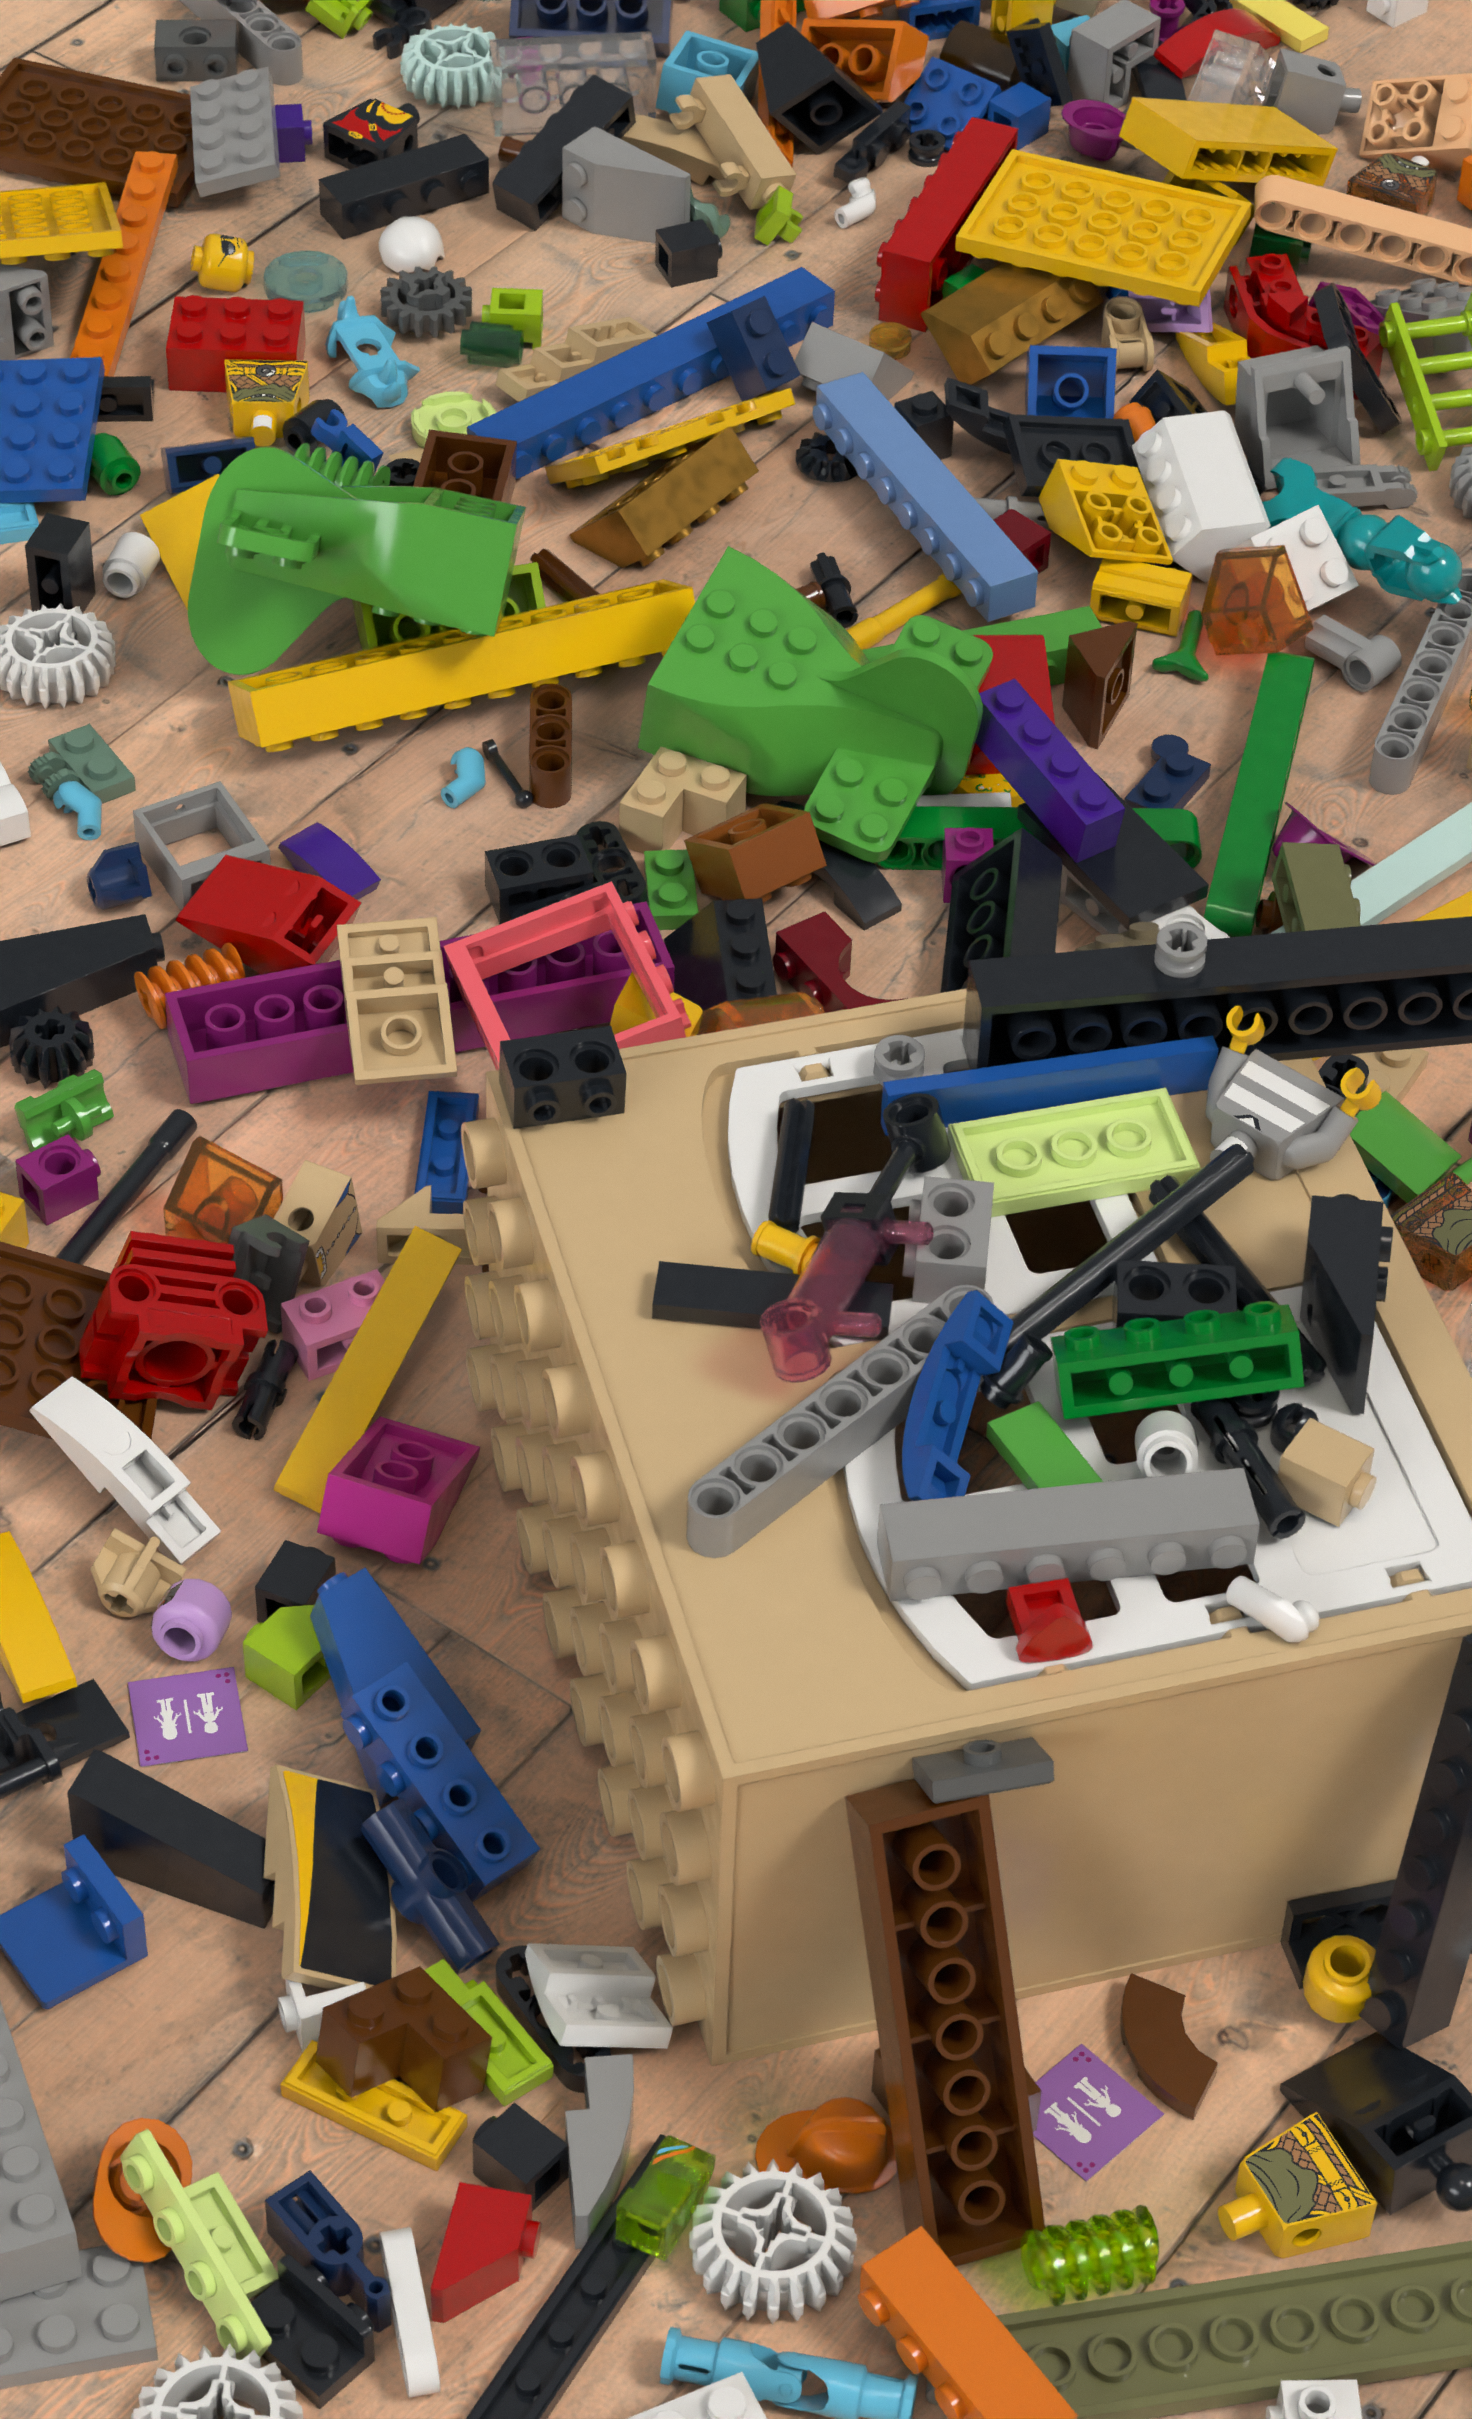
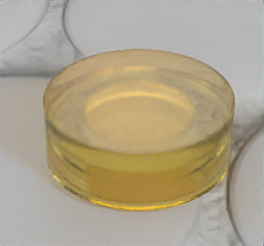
[869,322,912,360]

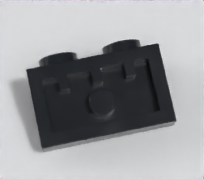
[1006,18,1073,107]
[251,2253,375,2409]

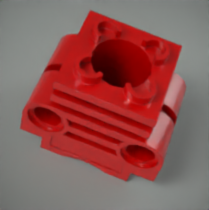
[79,1231,268,1410]

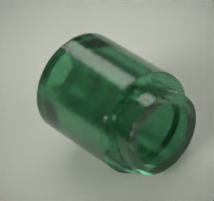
[460,321,524,368]

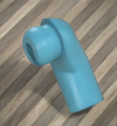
[441,747,486,808]
[53,781,102,840]

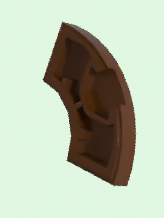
[1120,1973,1218,2120]

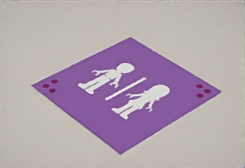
[128,1667,248,1767]
[1033,2043,1164,2182]

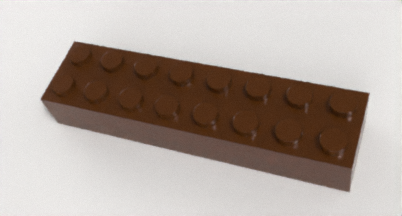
[845,1779,1047,2267]

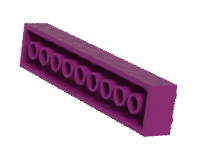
[165,901,675,1104]

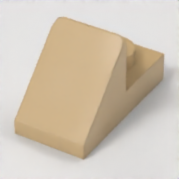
[376,1185,475,1265]

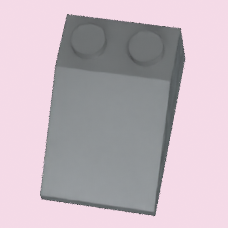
[562,126,691,243]

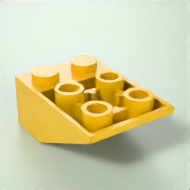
[1038,459,1173,565]

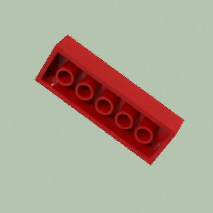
[874,117,1018,333]

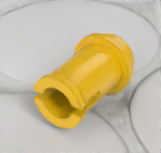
[751,1220,830,1277]

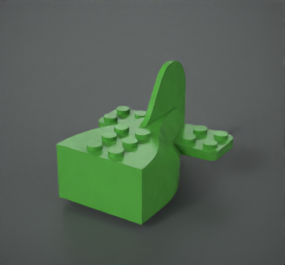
[188,446,526,675]
[638,546,993,863]

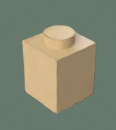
[1278,1418,1376,1527]

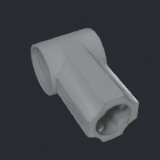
[1304,615,1402,692]

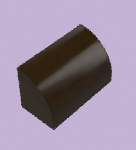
[939,20,1021,92]

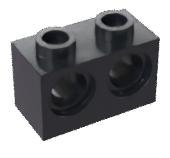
[485,834,593,924]
[499,1026,626,1129]
[1112,1260,1237,1328]

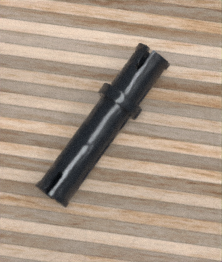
[1190,1398,1306,1539]

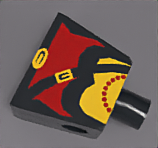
[323,99,420,169]

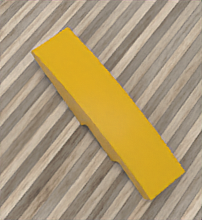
[0,1531,78,1703]

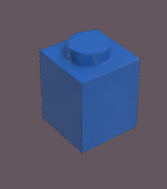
[987,82,1051,150]

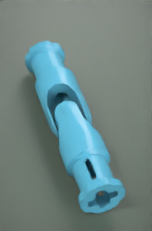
[660,2326,919,2419]

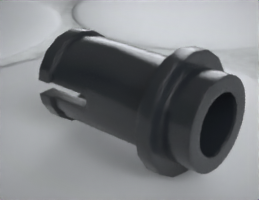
[979,1331,1053,1409]

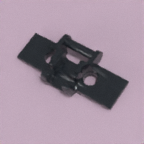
[0,1679,130,1799]

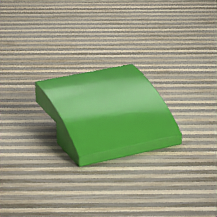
[1350,1091,1462,1207]

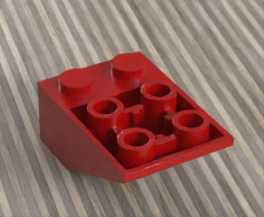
[175,855,362,975]

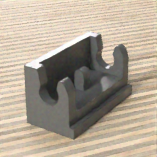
[228,1214,310,1334]

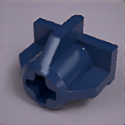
[87,842,152,910]

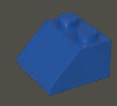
[1025,345,1117,419]

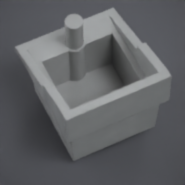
[1234,345,1361,490]

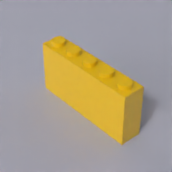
[1119,97,1338,186]

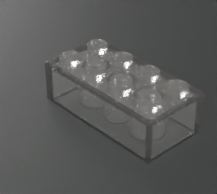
[489,32,657,137]

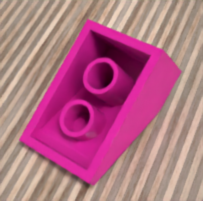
[317,1416,480,1564]

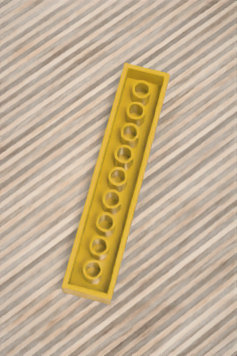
[228,579,695,752]

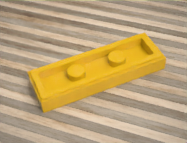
[280,2040,468,2171]

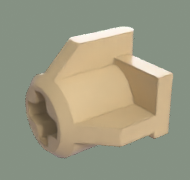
[90,1528,187,1617]

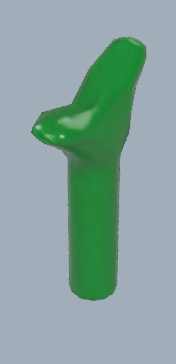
[1152,610,1209,682]

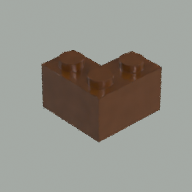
[315,1966,492,2113]

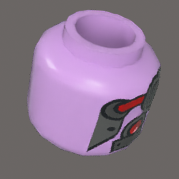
[151,1579,232,1662]

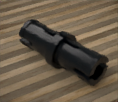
[232,1339,298,1440]

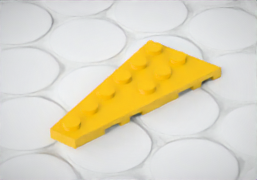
[545,388,795,489]

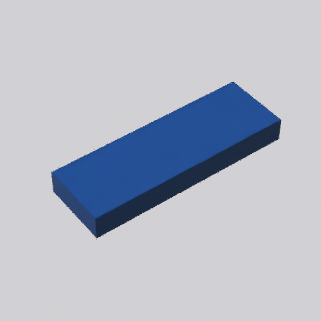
[414,1091,479,1214]

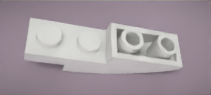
[29,1377,221,1565]

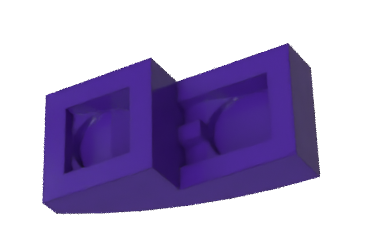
[278,822,381,900]

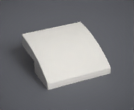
[525,1943,673,2049]

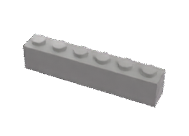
[877,1468,1260,1601]

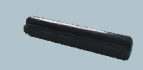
[768,1098,815,1233]

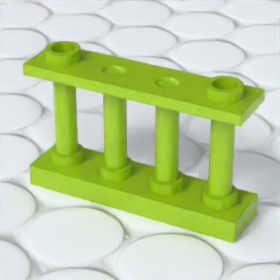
[1379,292,1472,472]

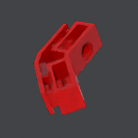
[1223,253,1384,400]

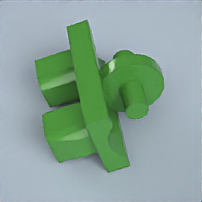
[14,1069,114,1152]

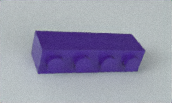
[975,679,1126,863]

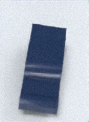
[265,2170,392,2333]

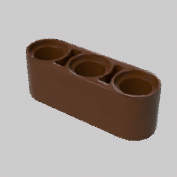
[529,683,572,809]

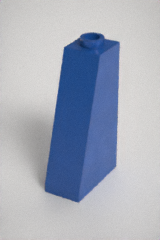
[310,1567,482,1807]

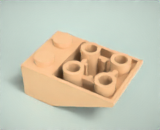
[1359,73,1472,171]

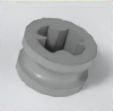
[1154,923,1207,978]
[873,1035,925,1086]

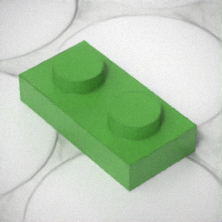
[644,849,698,930]

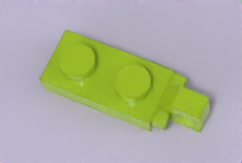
[424,1959,554,2107]

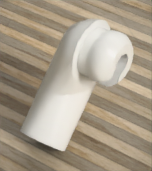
[834,177,876,228]
[1226,1576,1319,1642]

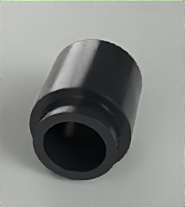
[282,399,345,457]

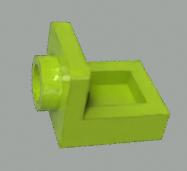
[305,0,373,39]

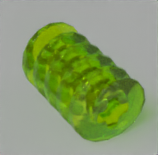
[1021,2205,1159,2306]

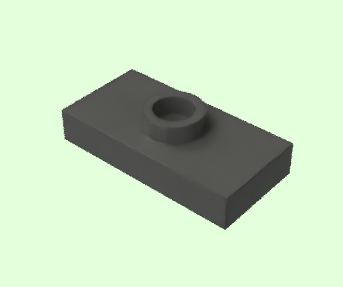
[912,1737,1054,1803]

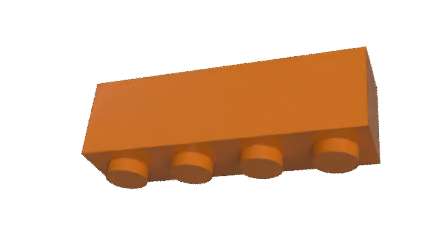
[858,2225,1078,2419]

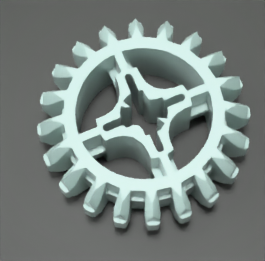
[400,23,509,109]

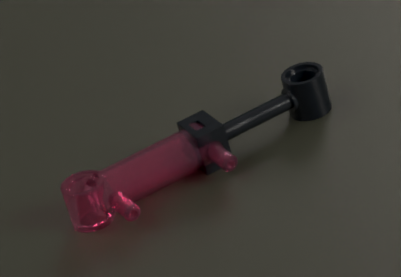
[759,1093,951,1383]

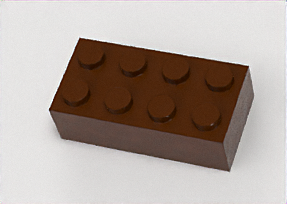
[413,429,517,503]

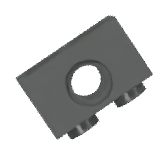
[154,20,238,81]

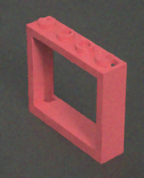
[444,881,692,1070]

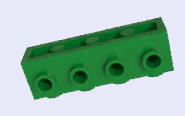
[1050,1301,1304,1420]

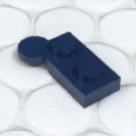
[1124,735,1211,809]

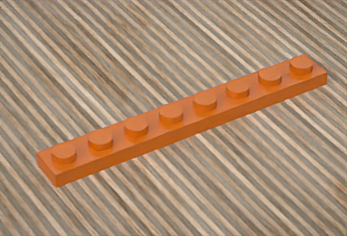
[70,151,178,377]

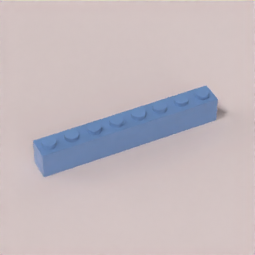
[813,372,1038,622]

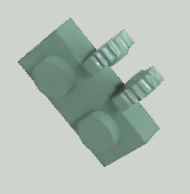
[27,724,136,804]

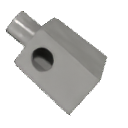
[1262,49,1362,135]

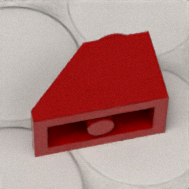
[430,2182,542,2323]

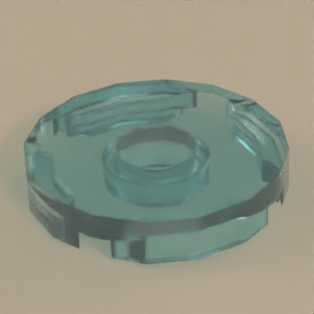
[263,250,348,313]

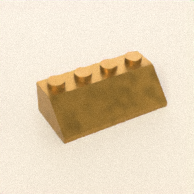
[920,262,1104,385]
[569,426,759,568]

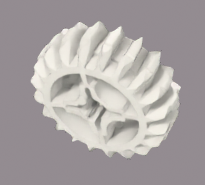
[0,604,116,709]
[689,2158,857,2325]
[131,2343,303,2419]

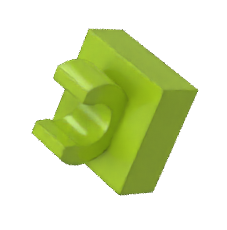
[754,185,803,246]

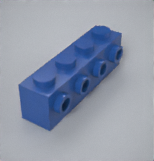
[340,1661,540,1902]

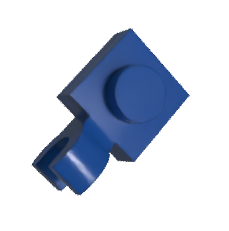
[311,409,384,474]

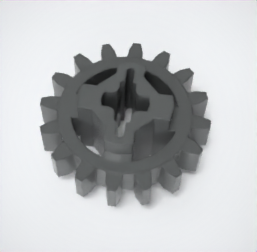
[381,267,472,338]

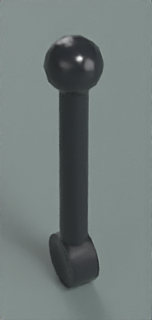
[482,739,533,808]

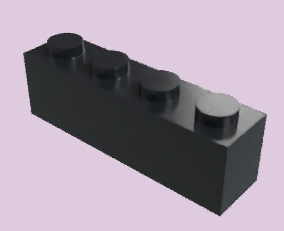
[492,74,636,231]
[319,134,489,240]

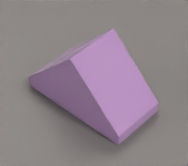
[1128,288,1213,333]

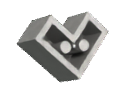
[1066,0,1161,109]

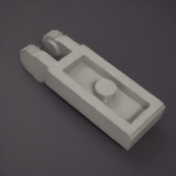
[1312,464,1418,510]

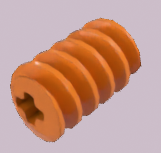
[134,943,246,1030]

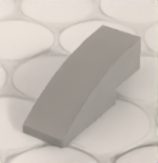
[565,2054,634,2250]

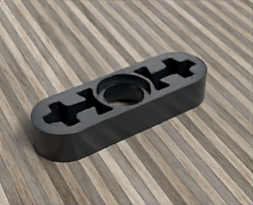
[496,1946,611,2093]

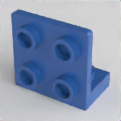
[903,56,1002,151]
[0,1834,148,2009]

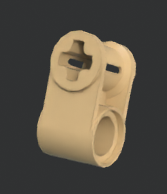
[1101,296,1154,372]

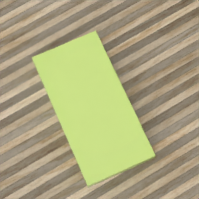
[947,1088,1201,1217]

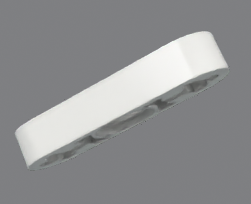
[379,2227,440,2398]

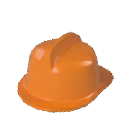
[755,2097,897,2194]
[92,2118,193,2263]

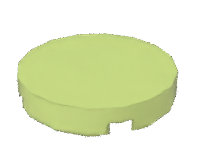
[411,391,497,448]

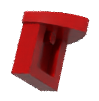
[1006,1578,1093,1663]

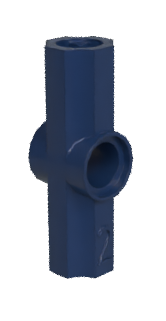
[360,1798,500,1975]

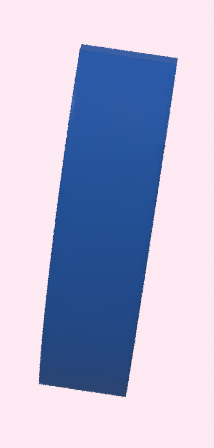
[902,1290,1014,1501]

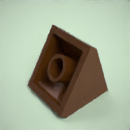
[1062,621,1137,749]

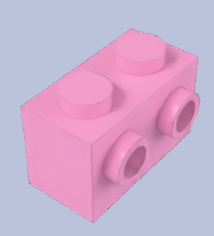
[281,1269,385,1381]

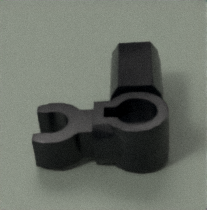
[369,0,432,60]

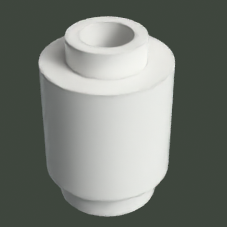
[102,532,160,598]
[1135,1411,1199,1478]

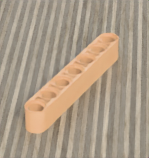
[1254,175,1472,286]

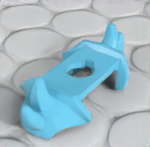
[325,296,420,408]

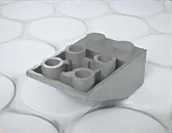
[1370,278,1472,358]

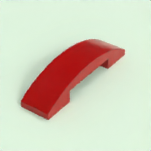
[1153,9,1281,79]

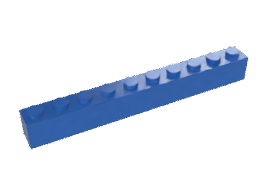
[467,267,835,480]

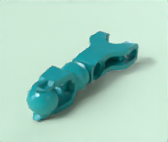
[1262,457,1462,605]

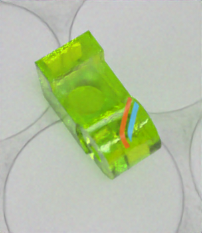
[616,2135,716,2261]

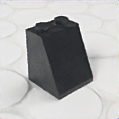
[756,22,883,155]

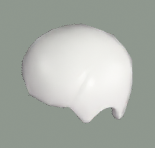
[379,216,445,273]

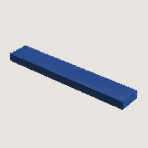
[881,1035,1218,1136]

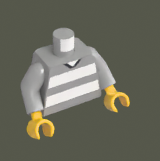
[1206,1006,1381,1180]

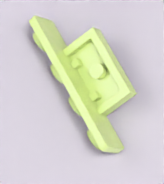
[120,2129,279,2360]

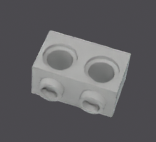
[903,1176,994,1303]

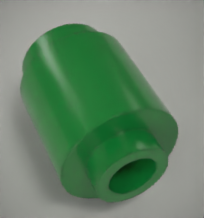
[90,433,141,495]

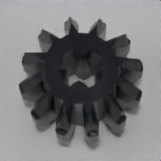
[9,1006,95,1090]

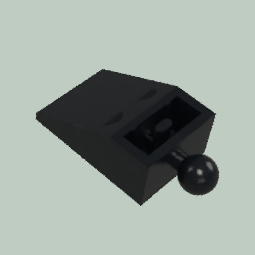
[1300,1194,1393,1414]
[1280,2032,1472,2215]

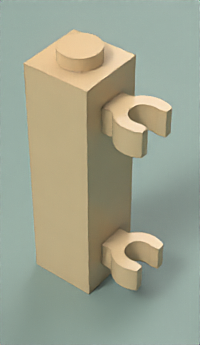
[669,74,797,210]

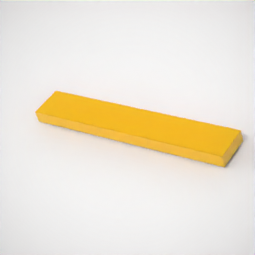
[273,1226,462,1513]

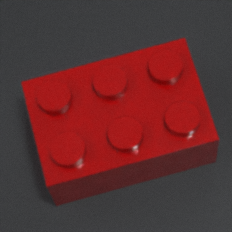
[166,295,306,393]

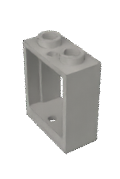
[133,781,271,911]

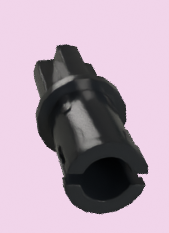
[810,553,858,628]

